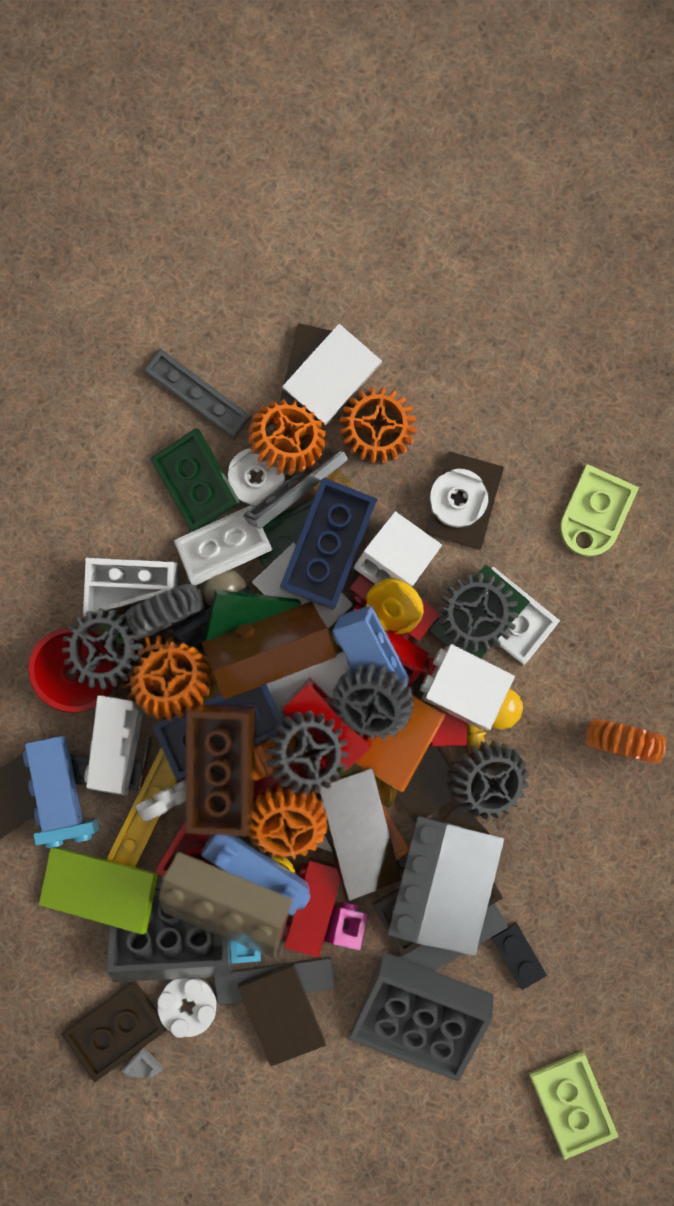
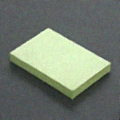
[529,1050,618,1160]

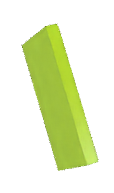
[39,847,158,934]

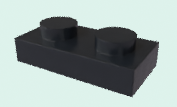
[491,922,547,990]

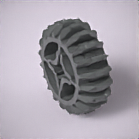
[438,573,518,652]
[125,584,205,639]
[62,608,143,689]
[332,663,414,741]
[266,711,349,795]
[450,740,530,820]

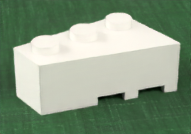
[83,558,179,617]
[84,696,144,796]

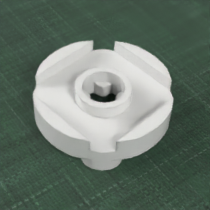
[228,449,285,507]
[430,469,488,528]
[135,779,186,822]
[158,978,217,1038]

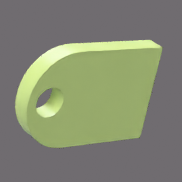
[560,464,639,557]

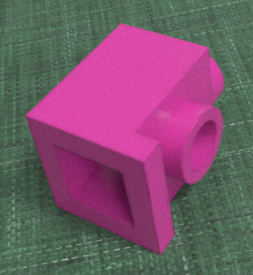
[324,902,368,950]

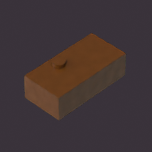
[201,601,336,700]
[186,704,255,836]

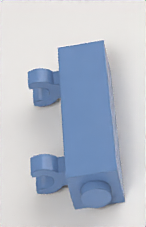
[202,834,311,916]

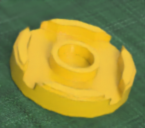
[366,578,424,634]

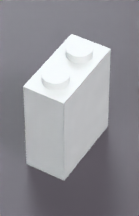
[353,511,442,587]
[420,644,515,731]

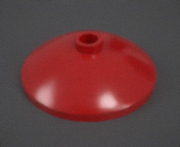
[28,627,118,713]

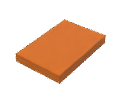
[355,694,446,792]

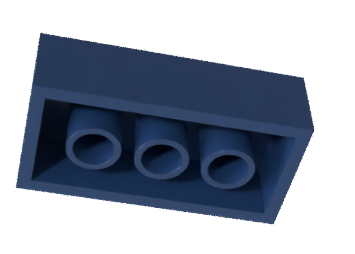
[280,478,377,610]
[152,684,285,780]

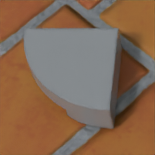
[121,1047,164,1078]

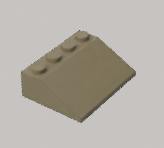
[159,852,293,958]

